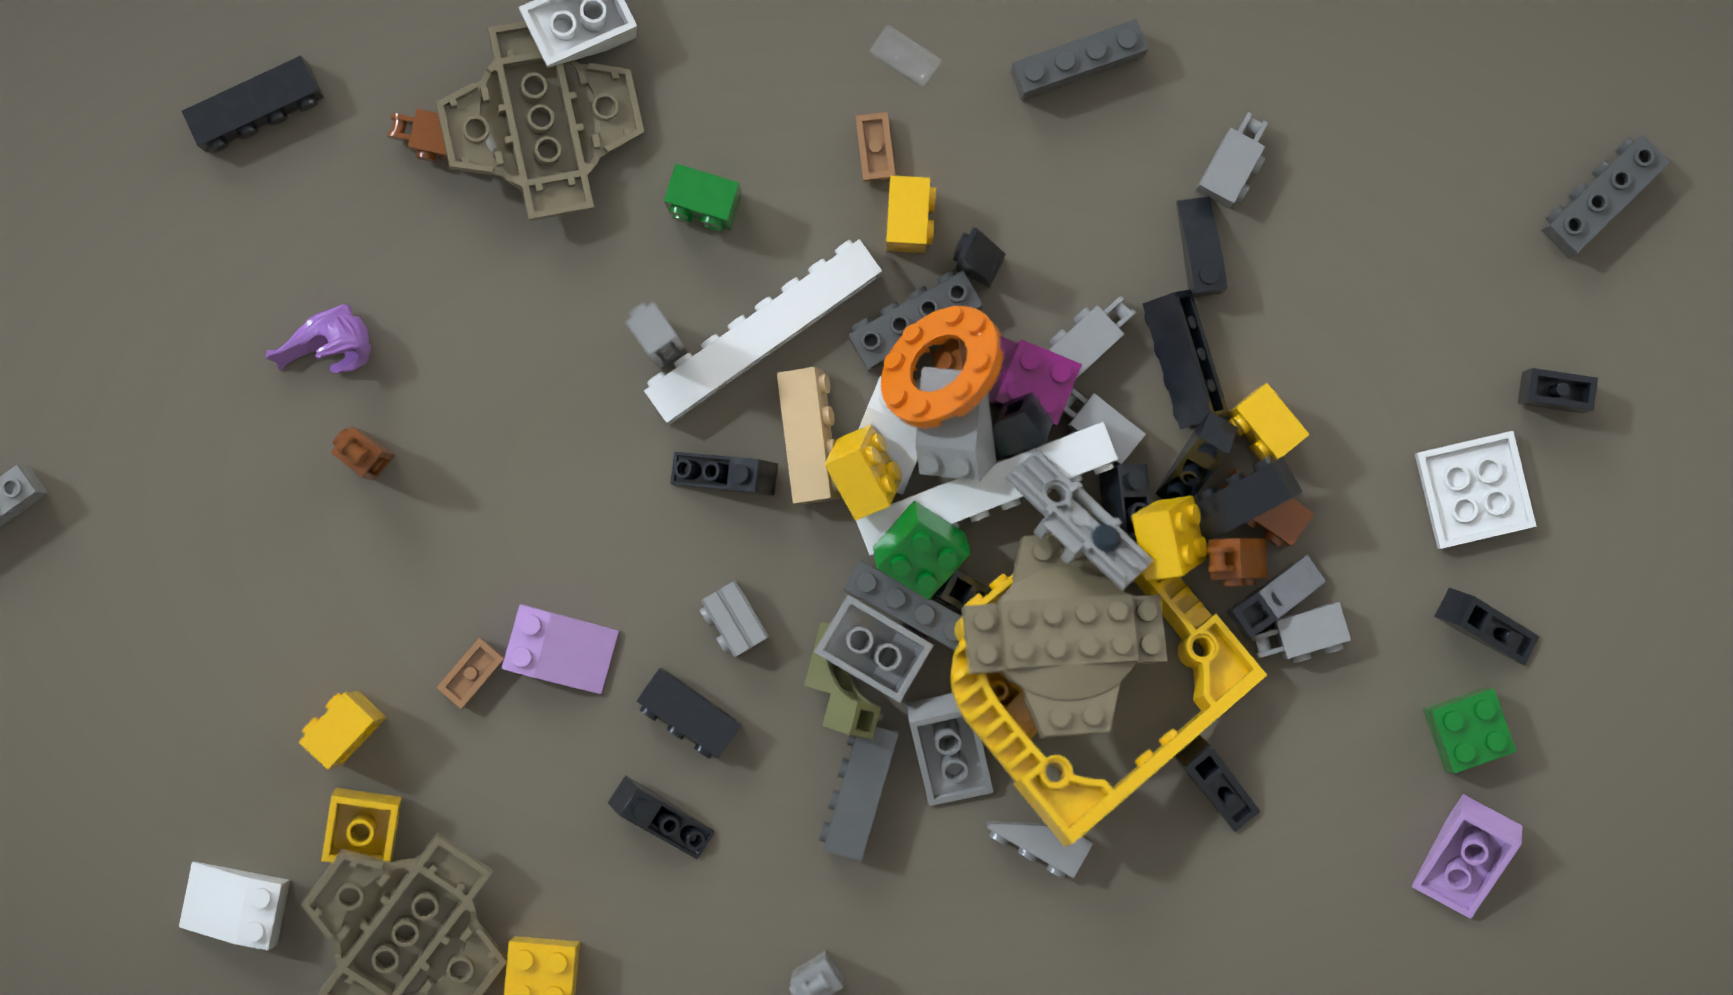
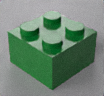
[664,163,742,233]
[873,501,971,600]
[1423,687,1517,774]

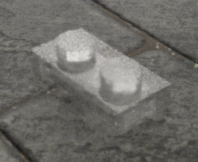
[869,24,942,89]

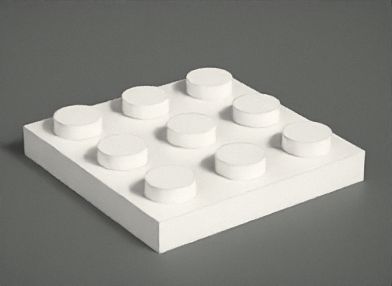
[1415,431,1537,549]

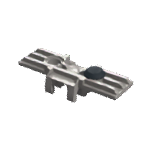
[1005,449,1154,590]

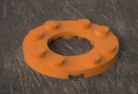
[881,306,1004,428]

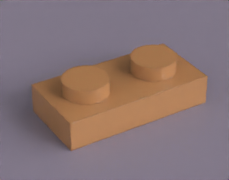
[855,112,896,182]
[436,637,505,709]

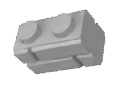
[699,580,770,657]

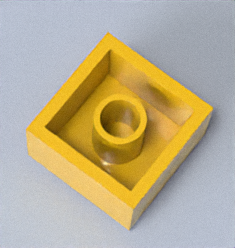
[886,175,936,254]
[1228,383,1310,462]
[824,424,902,521]
[1132,495,1207,580]
[299,691,387,770]
[321,787,402,862]
[504,936,580,995]

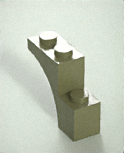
[804,622,881,740]

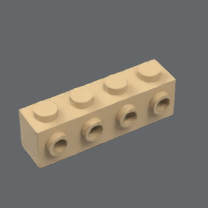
[777,367,840,504]

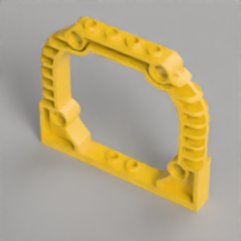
[951,534,1267,847]

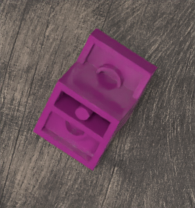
[988,337,1082,426]

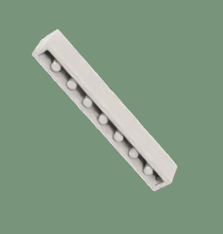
[644,239,882,425]
[856,421,1118,555]

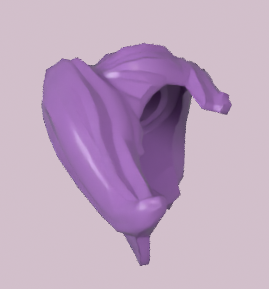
[265,304,372,373]

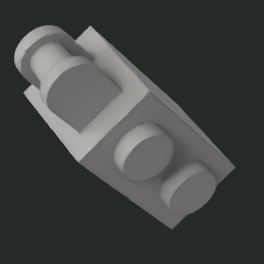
[1195,112,1268,208]
[1049,296,1136,379]
[1063,388,1146,465]
[1251,602,1351,663]
[789,950,843,995]

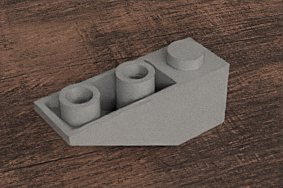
[986,821,1093,879]

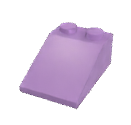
[501,604,619,694]
[1412,794,1522,919]

